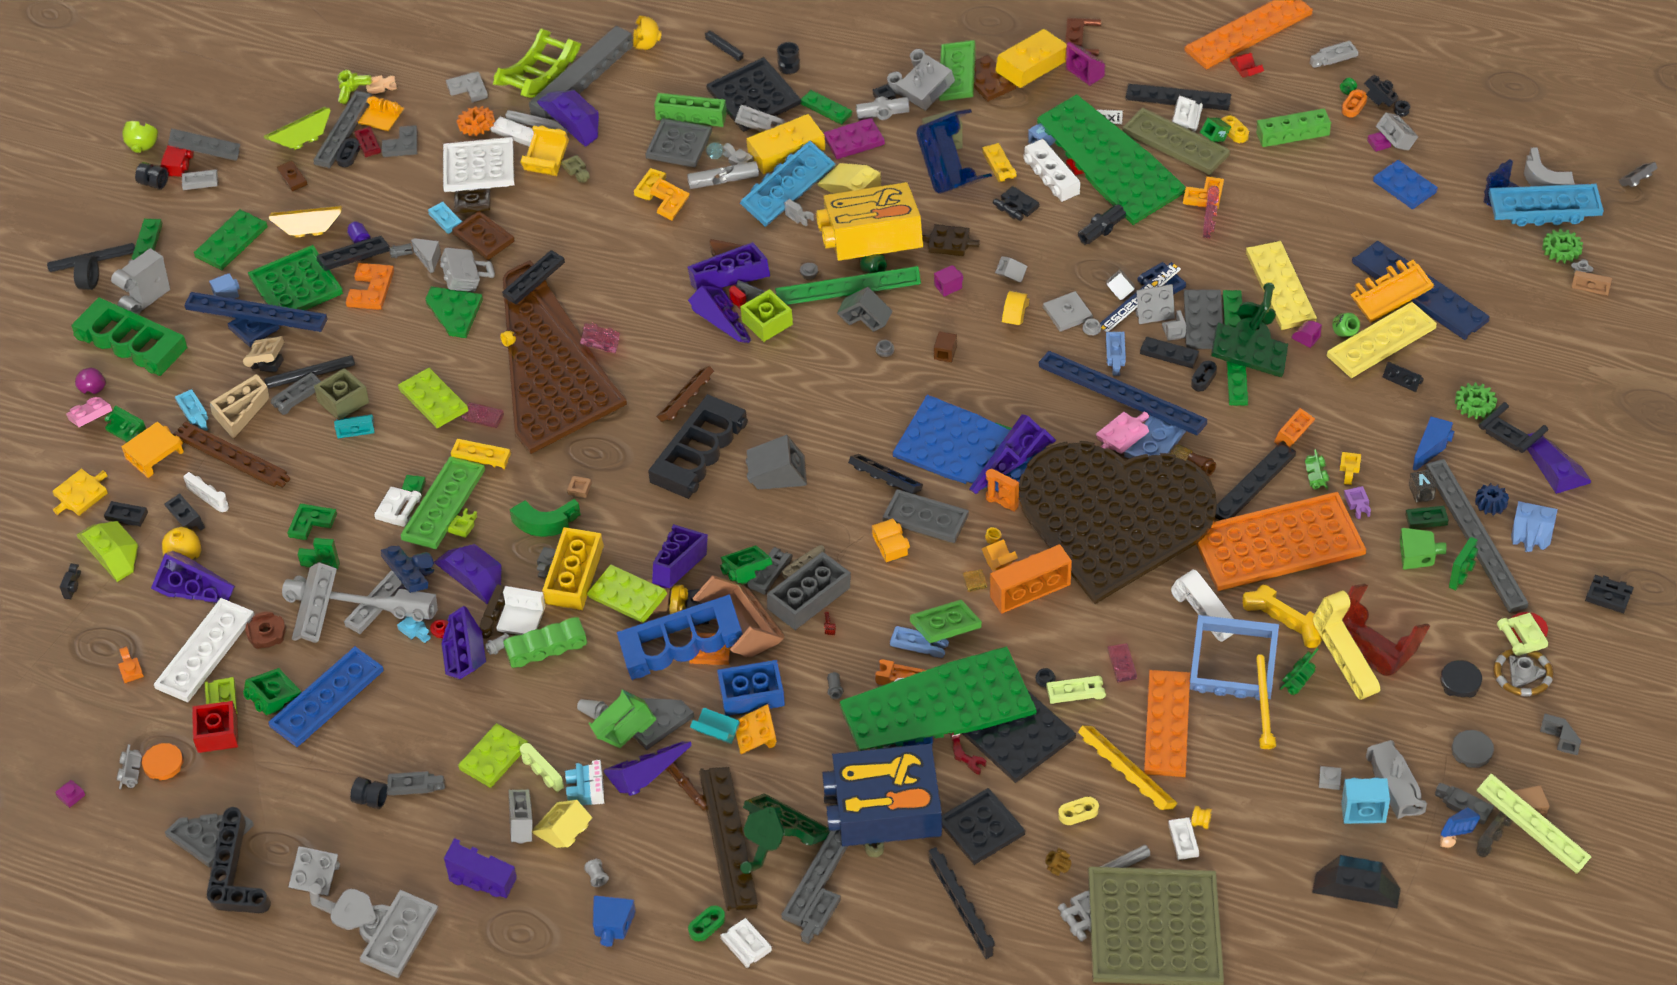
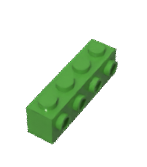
[654,93,727,127]
[1256,108,1331,147]

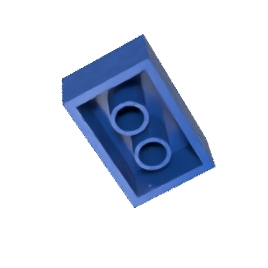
[717,660,785,716]

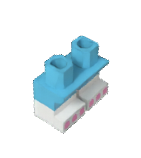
[565,760,604,805]

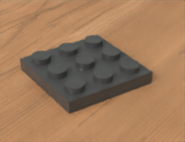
[646,118,712,168]

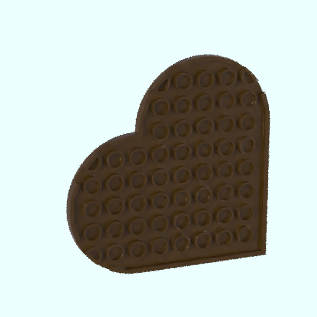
[1019,441,1217,604]

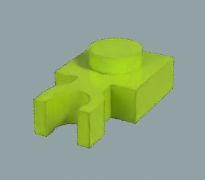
[448,508,477,538]

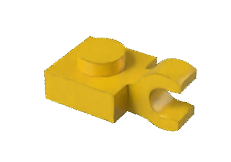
[1340,452,1361,485]

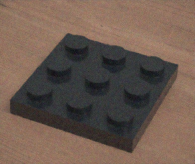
[942,788,1025,865]

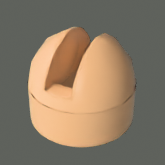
[1440,836,1456,848]

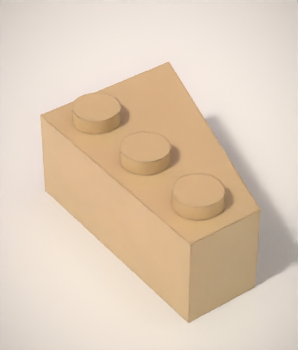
[210,374,269,439]

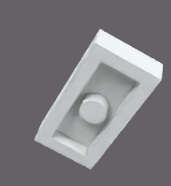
[1168,817,1199,860]

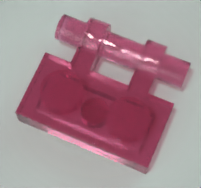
[580,323,620,354]

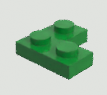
[287,503,337,540]
[297,538,340,569]

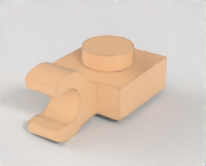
[366,75,397,94]

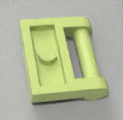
[1497,613,1548,656]

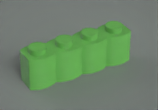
[503,617,587,668]

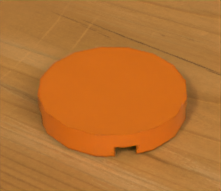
[142,743,184,780]

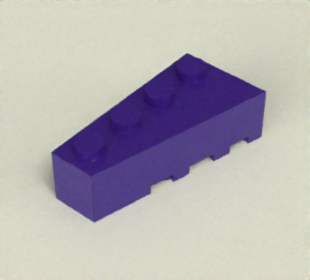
[652,524,708,589]

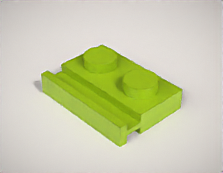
[205,677,238,714]

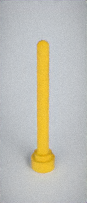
[1256,654,1276,749]

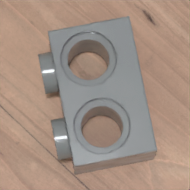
[1376,113,1419,151]

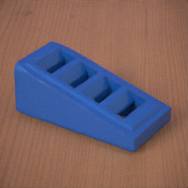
[1441,807,1480,837]

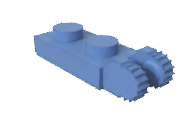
[890,626,949,658]

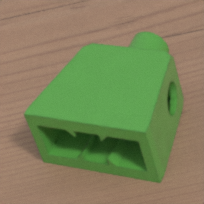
[1399,528,1446,569]

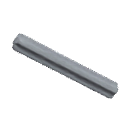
[505,110,568,134]

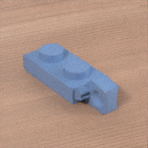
[1106,332,1126,376]

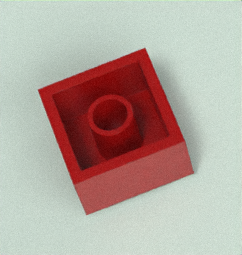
[192,701,238,753]

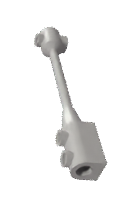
[282,576,438,622]

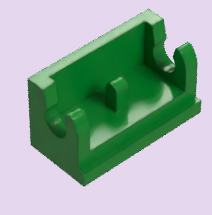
[104,406,146,442]

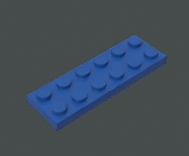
[268,647,384,747]

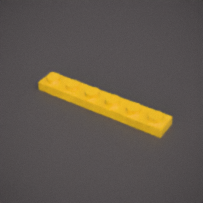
[1078,726,1177,810]

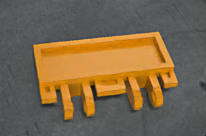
[1350,260,1434,323]

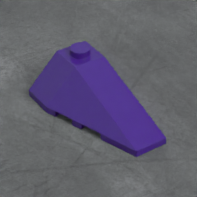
[688,286,751,343]
[1527,432,1591,494]
[604,742,692,796]

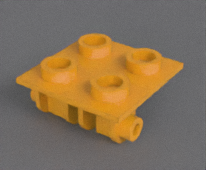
[358,96,404,131]
[736,704,777,755]

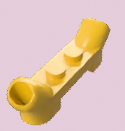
[1242,585,1322,648]

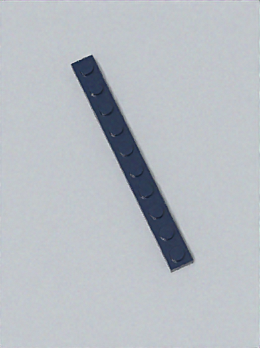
[1039,351,1207,436]

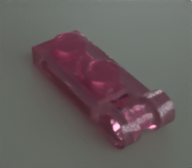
[1203,186,1219,238]

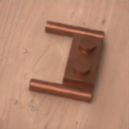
[1065,18,1101,56]

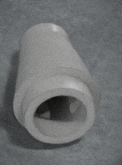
[577,699,608,719]

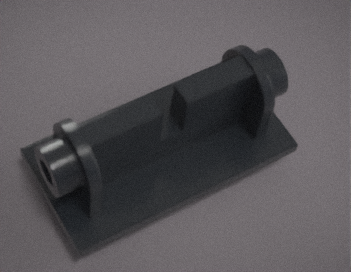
[1382,361,1424,392]

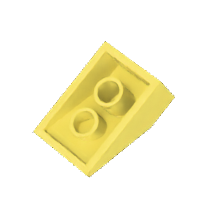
[818,163,881,194]

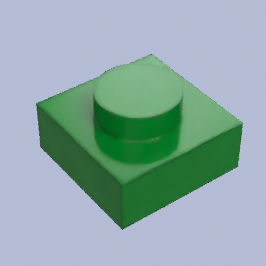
[402,475,426,494]

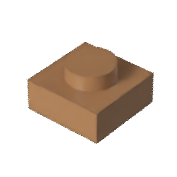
[567,476,592,498]

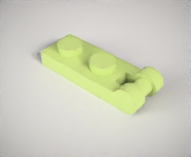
[1046,676,1106,704]
[520,743,564,792]

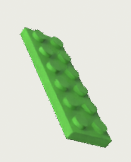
[401,456,485,549]

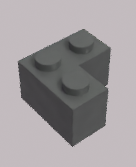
[837,287,893,332]

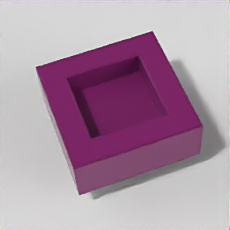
[1367,132,1392,152]
[55,780,85,808]

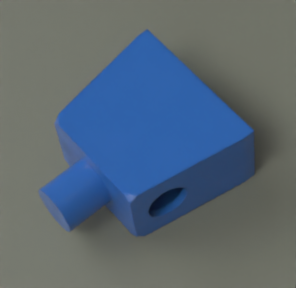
[593,896,636,947]

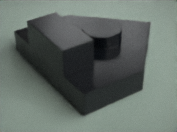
[1364,75,1398,107]

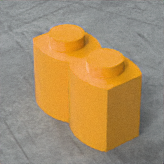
[872,519,910,562]

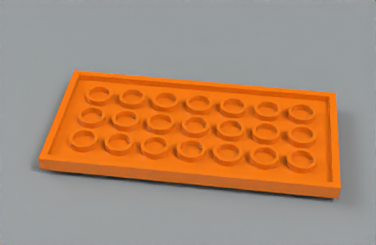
[1196,492,1366,591]

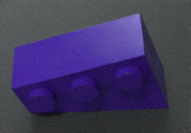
[444,838,517,898]

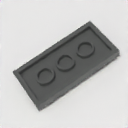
[1184,290,1223,349]
[882,489,969,543]

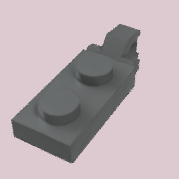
[387,771,445,796]
[1435,783,1494,825]
[801,888,841,944]

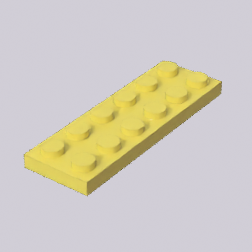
[1246,241,1317,330]
[1327,302,1437,378]

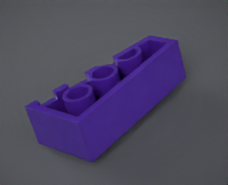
[687,242,770,291]

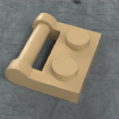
[243,336,285,367]

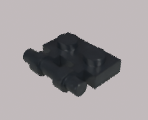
[993,186,1039,221]
[1585,575,1634,614]

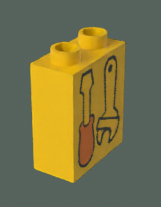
[816,182,923,261]

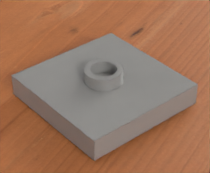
[1043,291,1093,332]

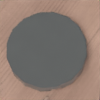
[1451,730,1494,768]

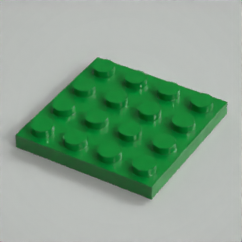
[248,245,343,310]

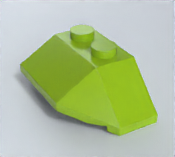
[264,107,330,150]
[76,521,138,582]

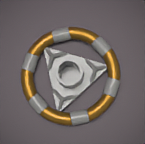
[1493,649,1553,696]

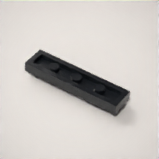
[317,235,389,271]
[502,250,565,305]
[848,454,923,494]

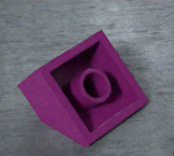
[1066,42,1105,86]

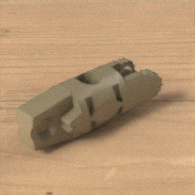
[781,545,825,579]

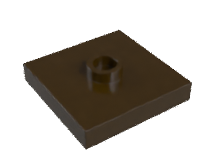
[454,188,491,213]

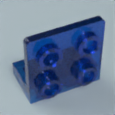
[1484,159,1519,207]

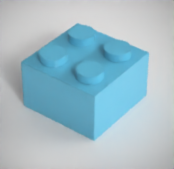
[1341,777,1390,824]

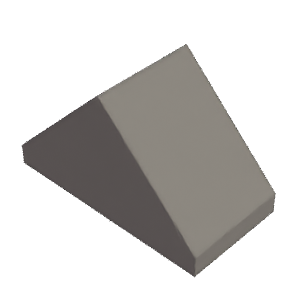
[411,238,441,273]

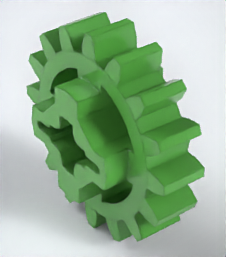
[1542,229,1583,263]
[1455,383,1497,419]

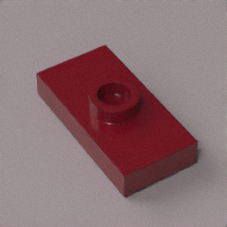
[354,126,381,158]

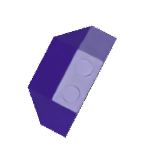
[537,90,599,147]
[434,544,502,604]
[442,606,486,679]

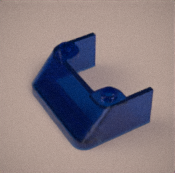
[916,109,992,193]

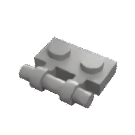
[1058,890,1091,941]

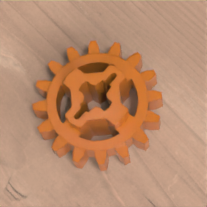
[457,106,495,136]

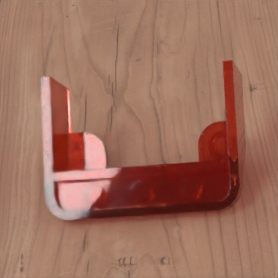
[1342,584,1431,676]

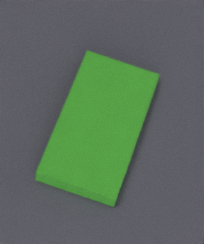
[939,40,976,101]

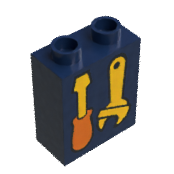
[822,744,942,846]

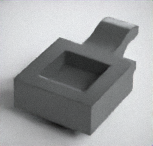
[537,547,556,579]

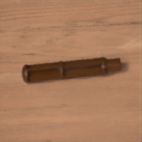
[666,762,706,811]

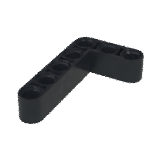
[207,807,271,913]

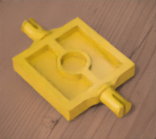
[53,468,108,516]

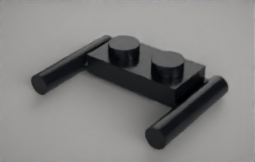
[1478,402,1548,453]

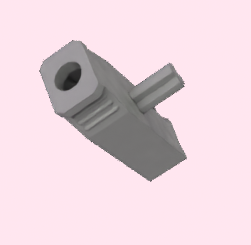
[1366,740,1427,819]

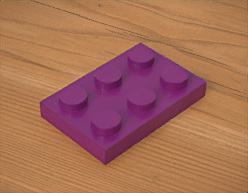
[823,118,885,160]

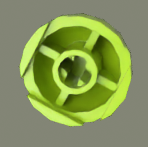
[122,121,158,153]

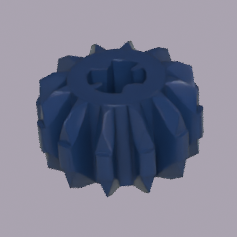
[1475,483,1509,516]

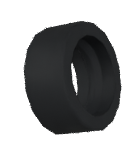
[74,255,99,290]

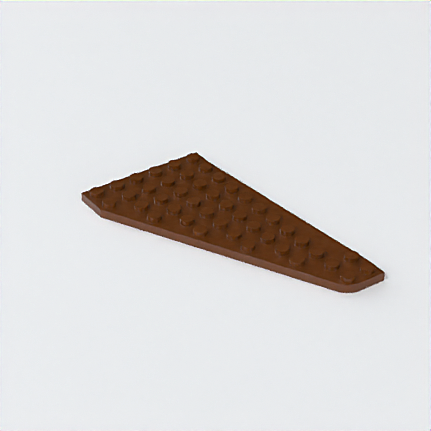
[503,260,627,454]

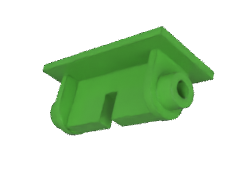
[1305,449,1329,490]

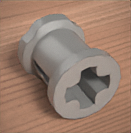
[584,859,609,887]

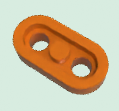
[1342,90,1367,117]

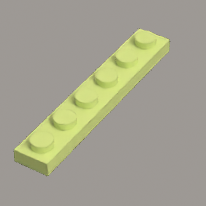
[1476,774,1591,874]

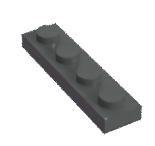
[168,128,240,161]

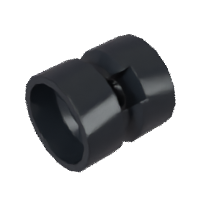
[777,42,800,75]
[135,162,168,190]
[350,777,388,809]

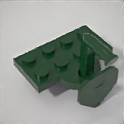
[1211,283,1288,377]
[740,793,831,874]

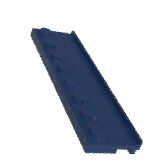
[1352,240,1490,340]

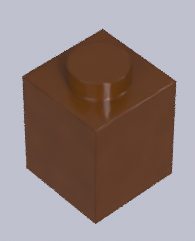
[934,331,957,363]

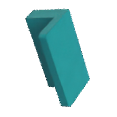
[334,414,375,439]
[690,708,740,744]

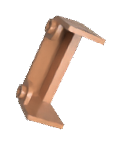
[693,575,785,658]

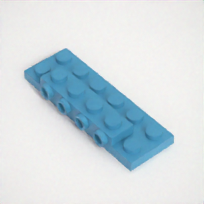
[740,141,835,227]
[1489,184,1604,226]

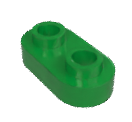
[688,906,725,942]

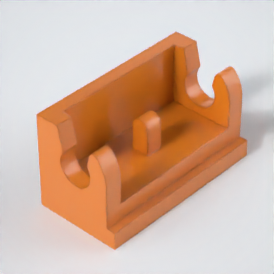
[1274,408,1315,447]

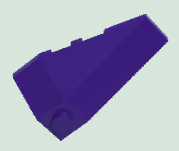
[151,551,235,603]

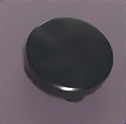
[1440,660,1482,698]

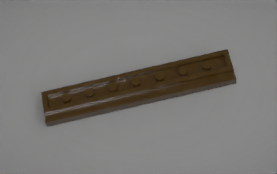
[699,767,758,911]

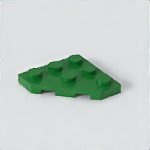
[425,286,483,338]

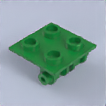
[1280,648,1319,695]

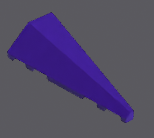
[969,414,1056,494]

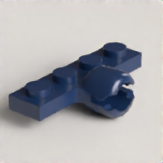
[381,546,434,593]

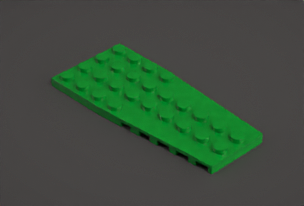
[1037,94,1186,225]
[840,646,1036,751]

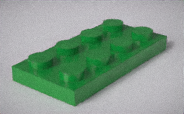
[194,209,268,271]

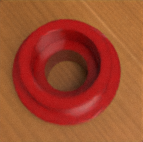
[430,619,448,638]

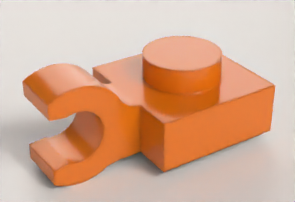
[118,646,144,683]

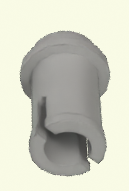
[485,633,510,655]

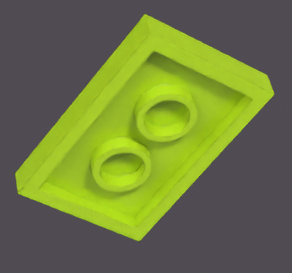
[458,723,528,788]

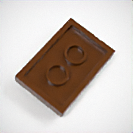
[974,55,1016,102]
[452,211,515,260]

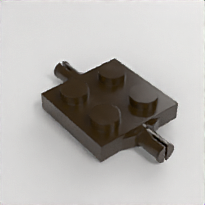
[922,224,980,256]

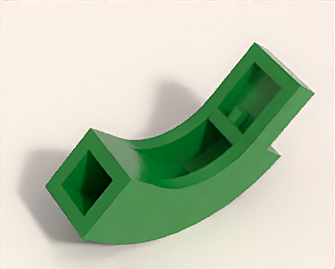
[510,499,581,537]

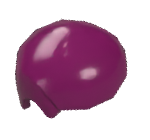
[75,368,106,394]

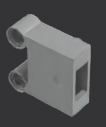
[887,49,955,111]
[111,248,170,315]

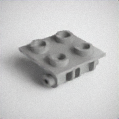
[1135,284,1175,324]
[289,846,340,896]

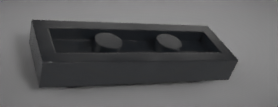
[1140,336,1199,369]

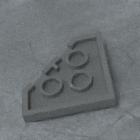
[618,698,694,750]
[165,813,254,868]

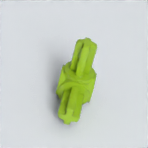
[338,70,372,104]

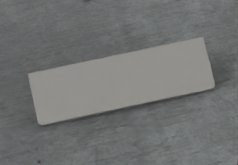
[292,562,337,643]

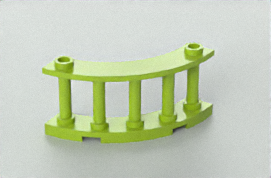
[493,28,581,98]

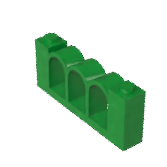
[71,297,188,376]

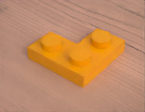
[1183,177,1224,209]
[650,178,690,221]

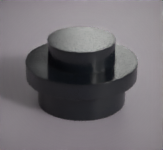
[1035,668,1056,687]

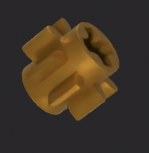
[1045,848,1072,876]

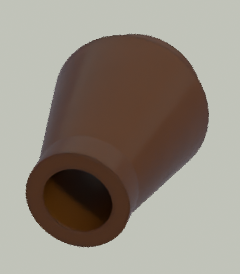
[1187,452,1216,476]

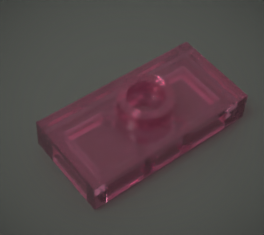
[462,402,504,428]
[1108,643,1137,682]

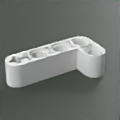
[1171,570,1234,642]

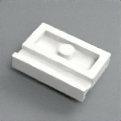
[1172,96,1203,132]
[721,918,772,968]

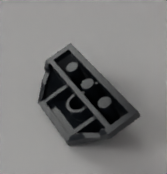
[1312,855,1401,909]

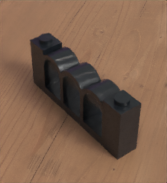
[648,394,748,499]

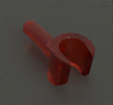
[824,612,836,635]

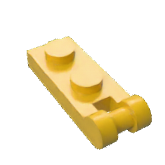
[982,143,1017,182]

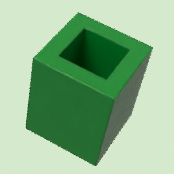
[1200,117,1231,142]

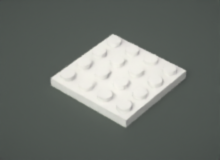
[443,137,514,192]

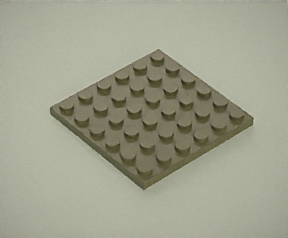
[1088,867,1224,985]

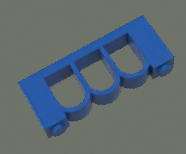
[617,594,743,680]

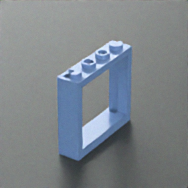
[1190,615,1279,700]

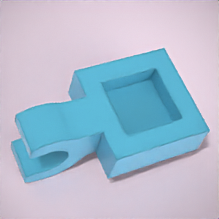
[397,616,431,643]

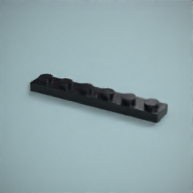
[1126,83,1231,111]
[1215,442,1296,520]
[928,847,995,959]

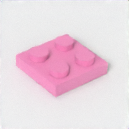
[66,397,112,427]

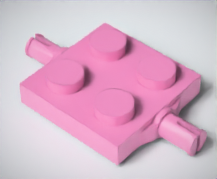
[1096,411,1149,454]

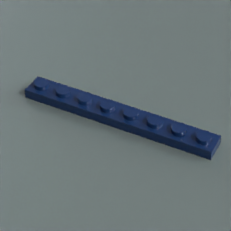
[184,292,328,332]

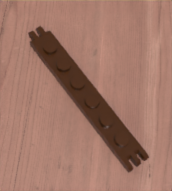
[173,421,290,488]

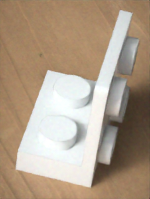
[496,586,546,635]

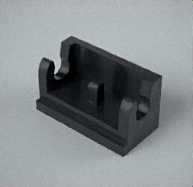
[164,493,205,531]

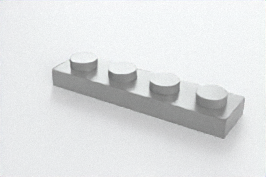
[344,570,405,634]

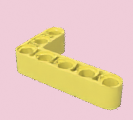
[1313,590,1380,700]

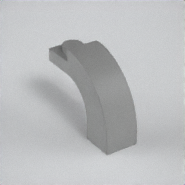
[1524,148,1575,187]

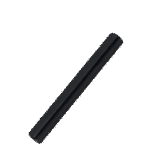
[47,243,135,272]
[264,355,355,388]

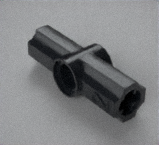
[1078,204,1126,245]

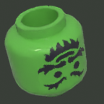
[1332,313,1360,337]

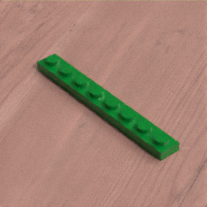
[775,266,921,305]
[1223,290,1248,406]

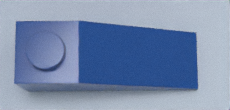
[1413,417,1455,470]

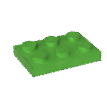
[910,600,982,643]

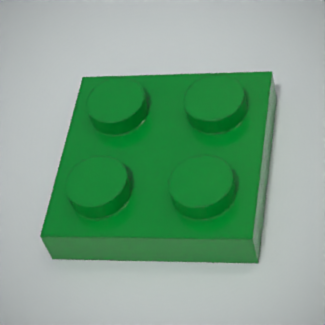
[1449,537,1479,591]

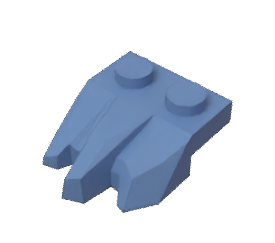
[1511,501,1558,552]

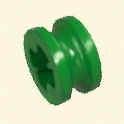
[1340,78,1358,95]

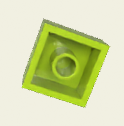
[740,289,793,342]

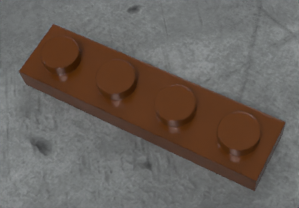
[656,366,714,422]

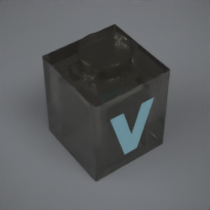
[1409,470,1436,503]

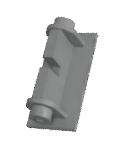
[117,744,142,789]

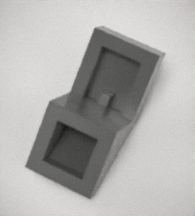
[1540,714,1581,756]

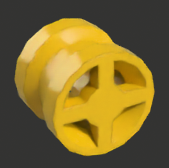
[1191,805,1212,829]

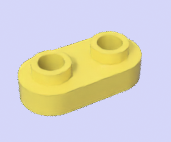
[1058,797,1099,825]

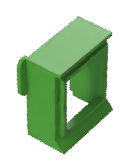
[588,689,656,748]

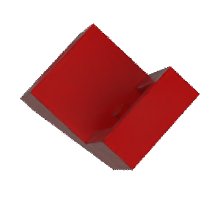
[1230,53,1264,77]

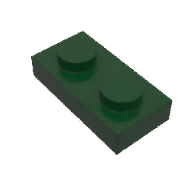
[1405,506,1449,529]

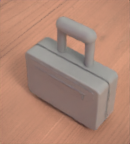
[440,248,495,292]

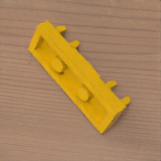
[451,439,511,469]

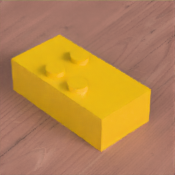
[995,29,1067,88]
[747,114,825,175]
[542,527,604,610]

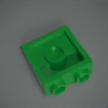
[720,545,773,584]
[243,668,302,715]

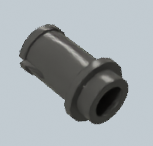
[389,243,413,259]
[827,672,843,699]

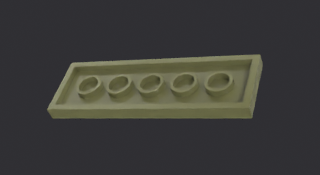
[1123,108,1230,175]

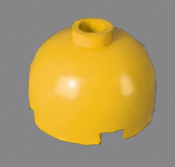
[633,15,661,50]
[162,527,202,559]

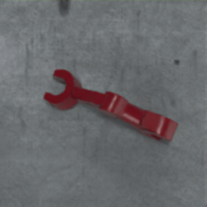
[951,732,987,775]

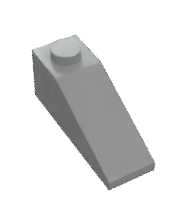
[509,789,532,843]

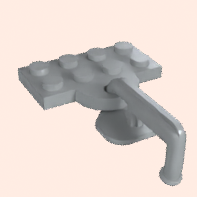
[309,883,438,978]

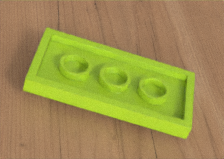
[398,368,468,428]
[587,565,668,623]

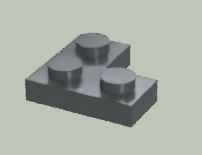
[382,125,418,157]

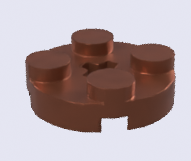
[245,612,286,649]

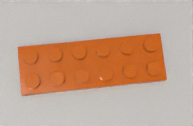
[1144,670,1190,777]

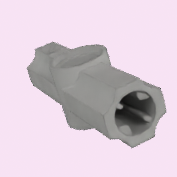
[856,97,909,120]

